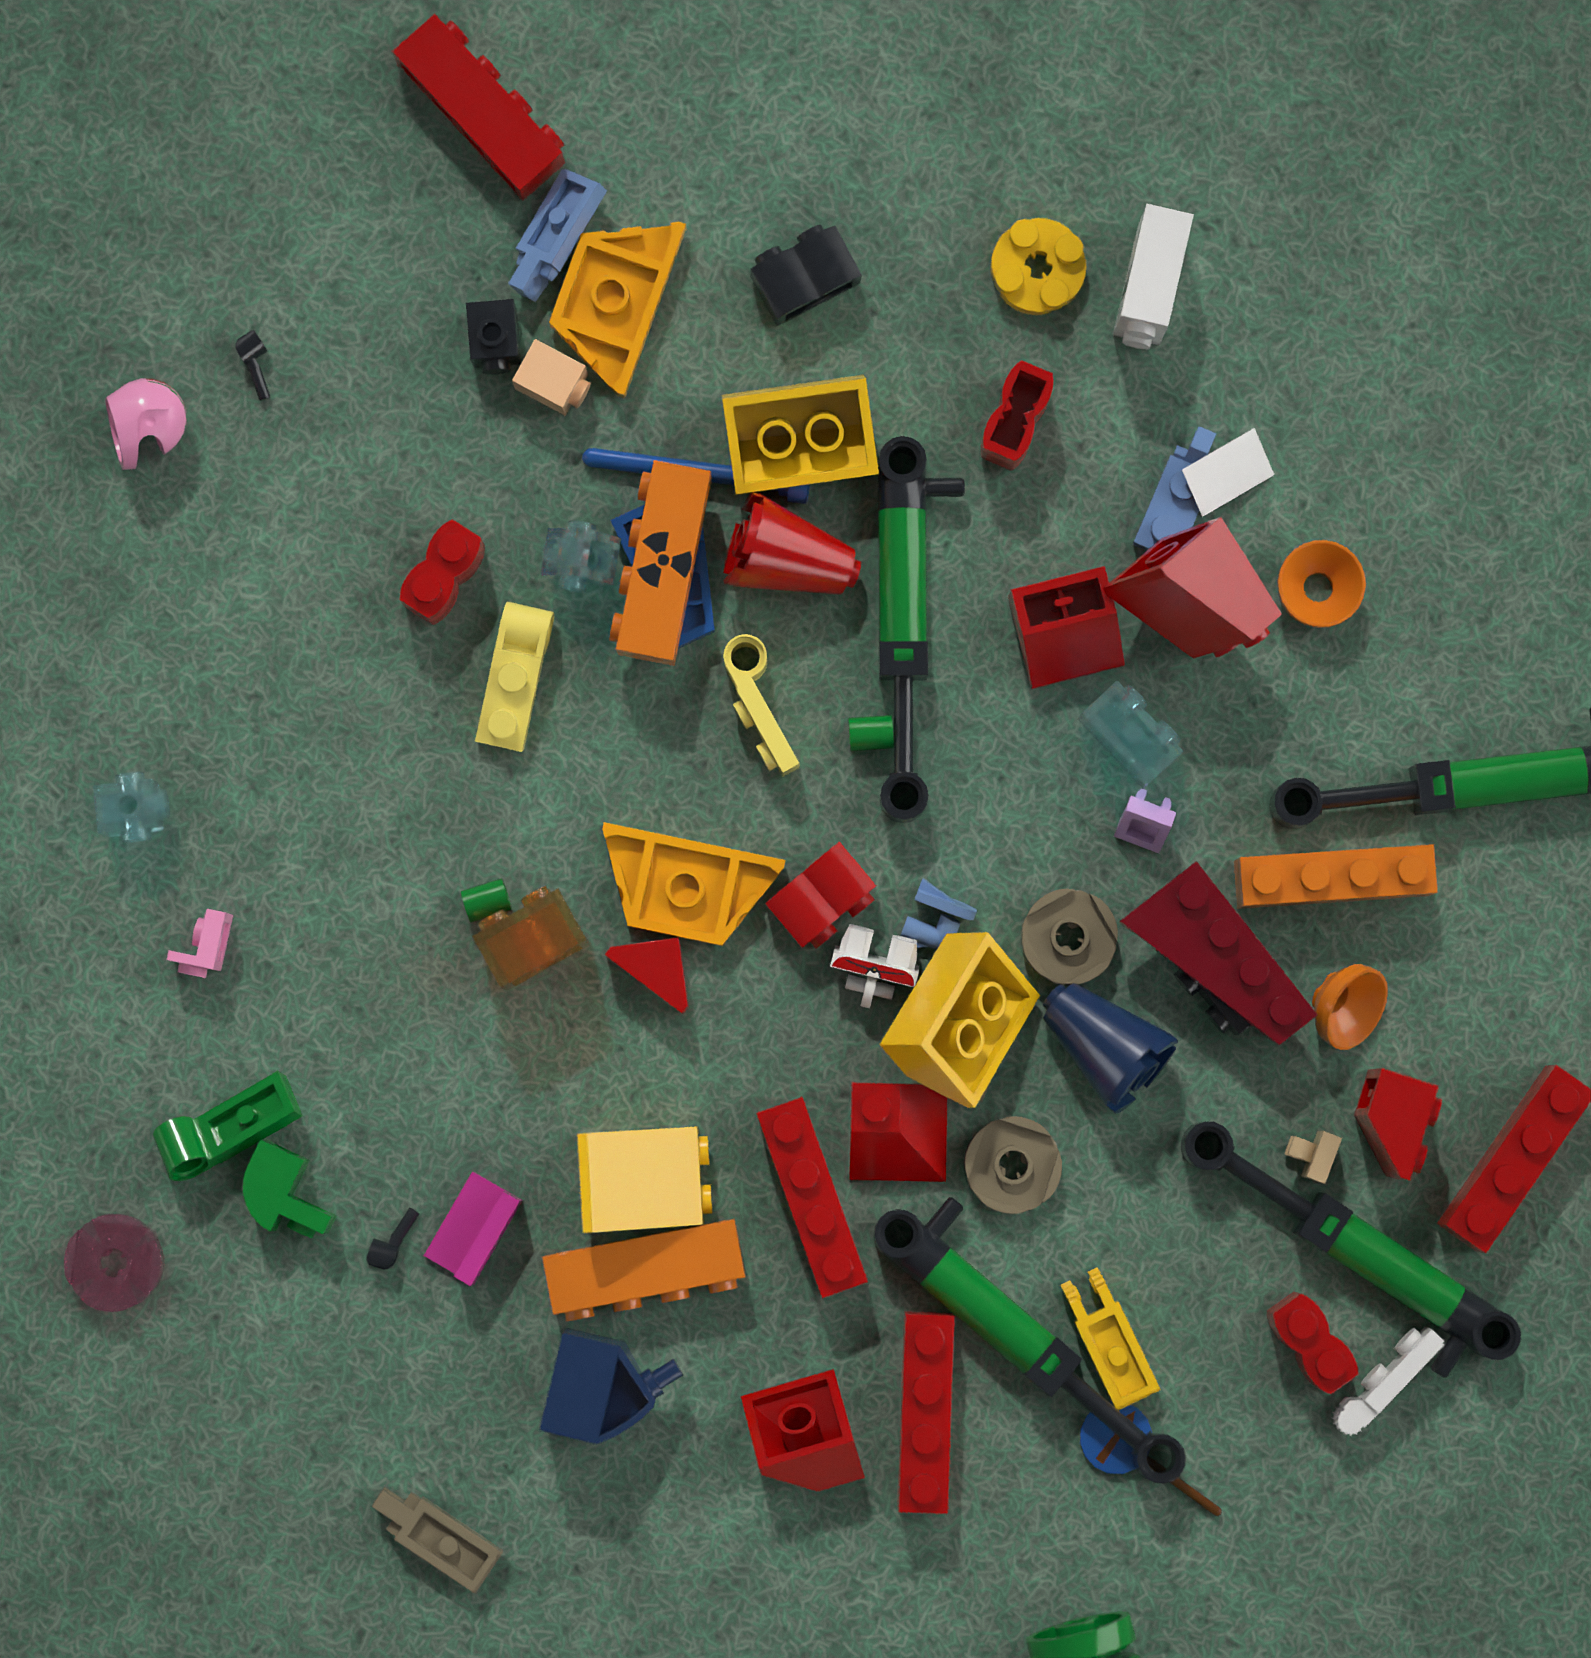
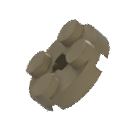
[1021,889,1118,985]
[964,1116,1062,1214]

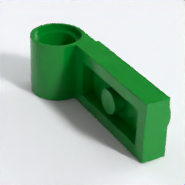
[153,1071,303,1181]

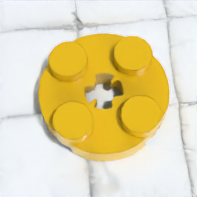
[990,218,1086,315]

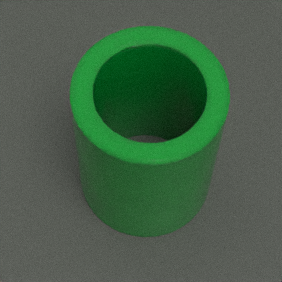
[848,715,894,751]
[461,878,512,923]

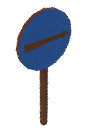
[1080,1401,1222,1516]

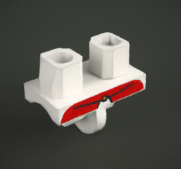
[830,924,919,1009]

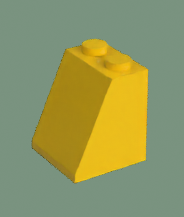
[577,1127,712,1233]

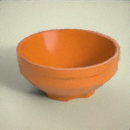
[1277,540,1366,628]
[1312,964,1388,1050]

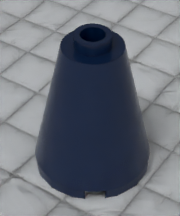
[1042,983,1178,1114]

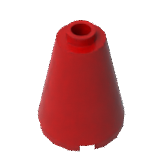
[723,492,861,595]

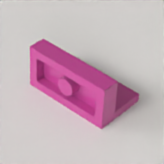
[424,1171,523,1286]

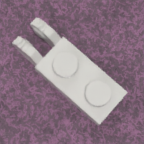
[1331,1326,1444,1436]

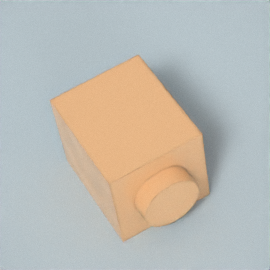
[512,339,591,416]

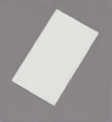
[1182,428,1274,517]

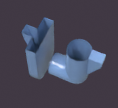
[900,878,977,950]

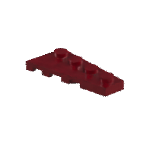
[1119,861,1318,1045]

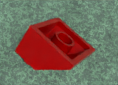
[849,1083,947,1182]
[741,1369,865,1492]

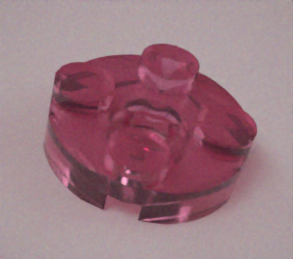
[64,1214,164,1312]

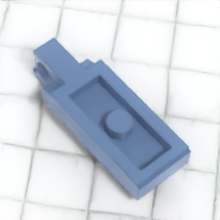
[508,169,607,302]
[1132,426,1216,550]

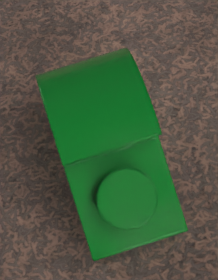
[243,1139,337,1238]

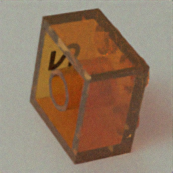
[472,886,591,991]

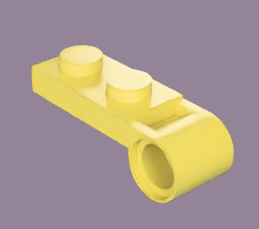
[475,601,554,752]
[723,634,800,777]

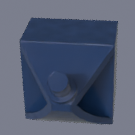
[539,1328,684,1444]

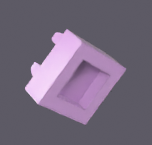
[1114,789,1176,853]

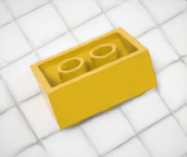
[722,375,879,494]
[880,932,1040,1108]

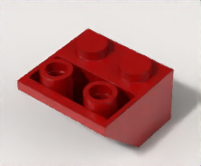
[1008,566,1125,690]
[1354,1068,1442,1181]

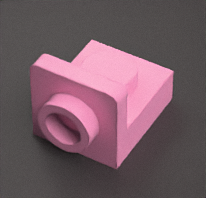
[166,909,233,978]

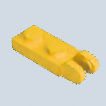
[1060,1267,1161,1410]

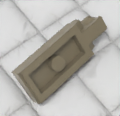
[372,1487,504,1594]

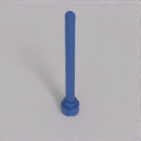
[582,448,810,504]

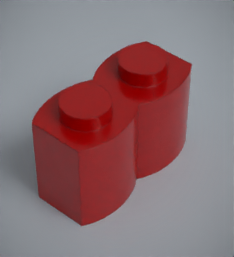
[980,360,1054,471]
[400,519,485,625]
[765,841,876,949]
[1267,1291,1359,1394]

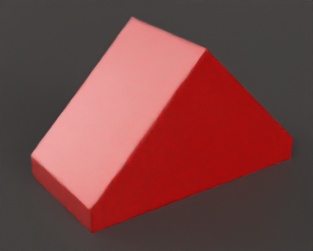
[605,937,689,1014]

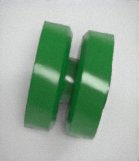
[1025,1611,1141,1658]

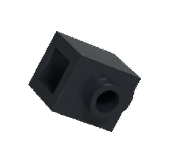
[466,299,521,375]

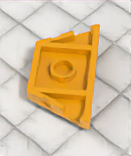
[549,222,686,398]
[602,822,786,946]

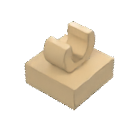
[1284,1131,1342,1184]

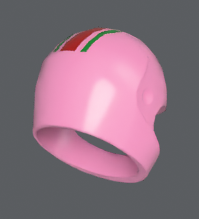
[105,378,187,470]

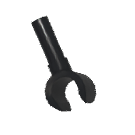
[236,330,270,401]
[366,1207,419,1270]

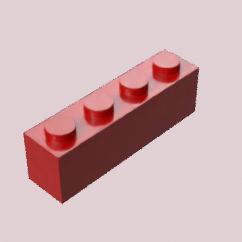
[392,13,565,201]
[1437,1065,1591,1253]
[757,1097,868,1298]
[897,1311,955,1514]

